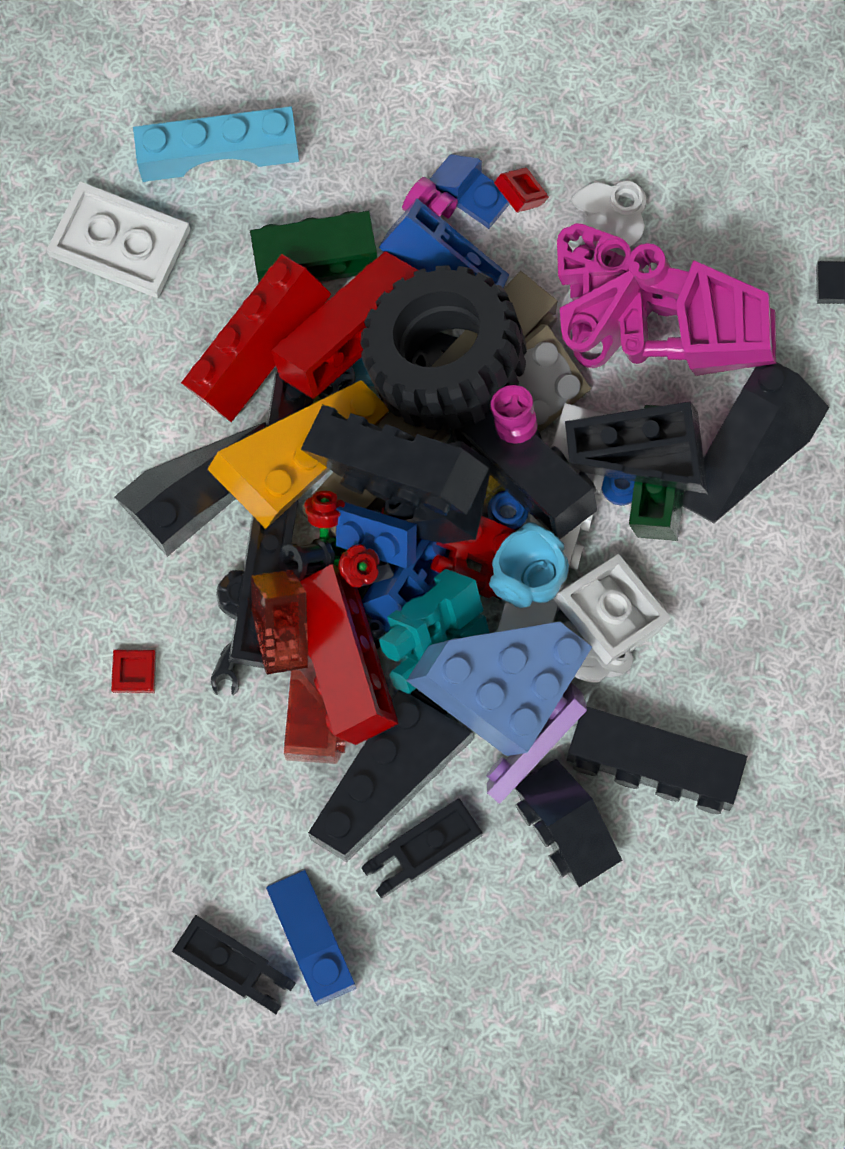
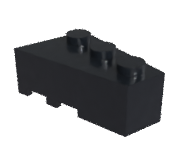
[565,401,708,494]

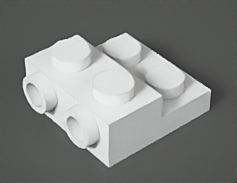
[553,554,671,665]

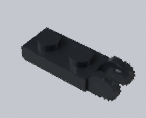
[361,798,483,898]
[172,915,296,1015]

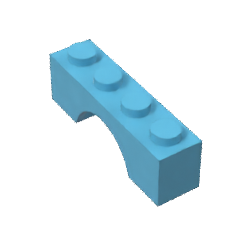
[133,106,299,182]

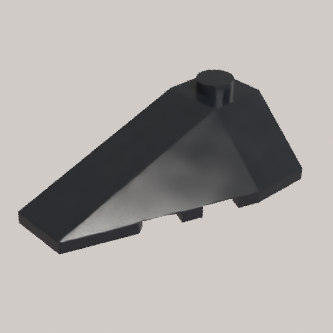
[683,362,830,524]
[114,422,267,557]

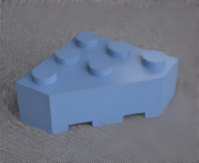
[407,622,592,756]

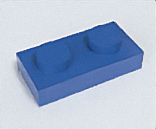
[336,502,417,569]

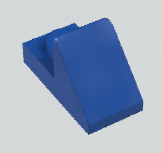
[430,154,510,229]

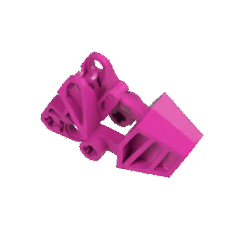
[557,223,776,376]

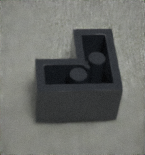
[515,759,623,888]

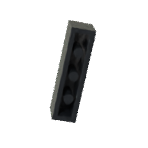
[451,410,597,539]
[566,706,748,814]

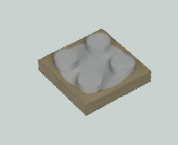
[517,324,591,433]

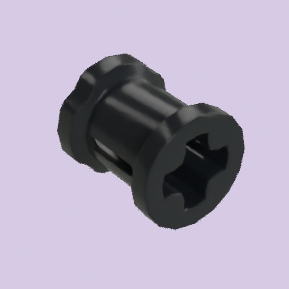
[279,538,335,582]

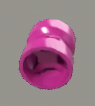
[402,177,458,219]
[491,385,538,444]

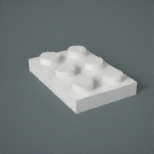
[47,182,191,298]

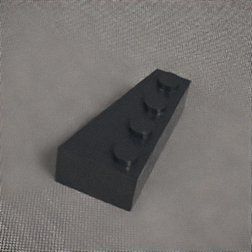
[301,404,489,515]
[308,690,473,862]

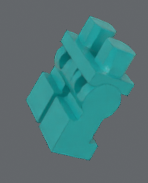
[379,569,490,694]

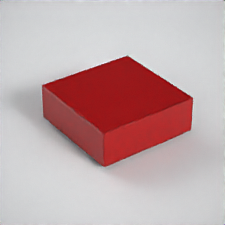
[494,167,549,213]
[111,650,156,693]

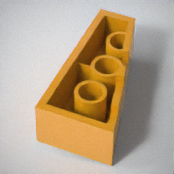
[208,380,389,529]

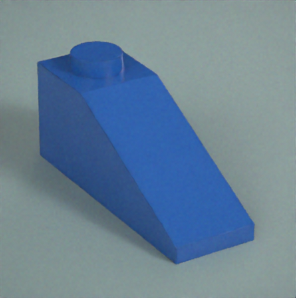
[378,199,509,288]
[362,538,450,633]
[266,870,357,1006]

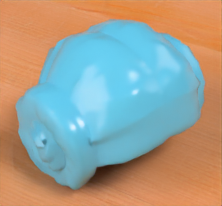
[489,522,569,609]

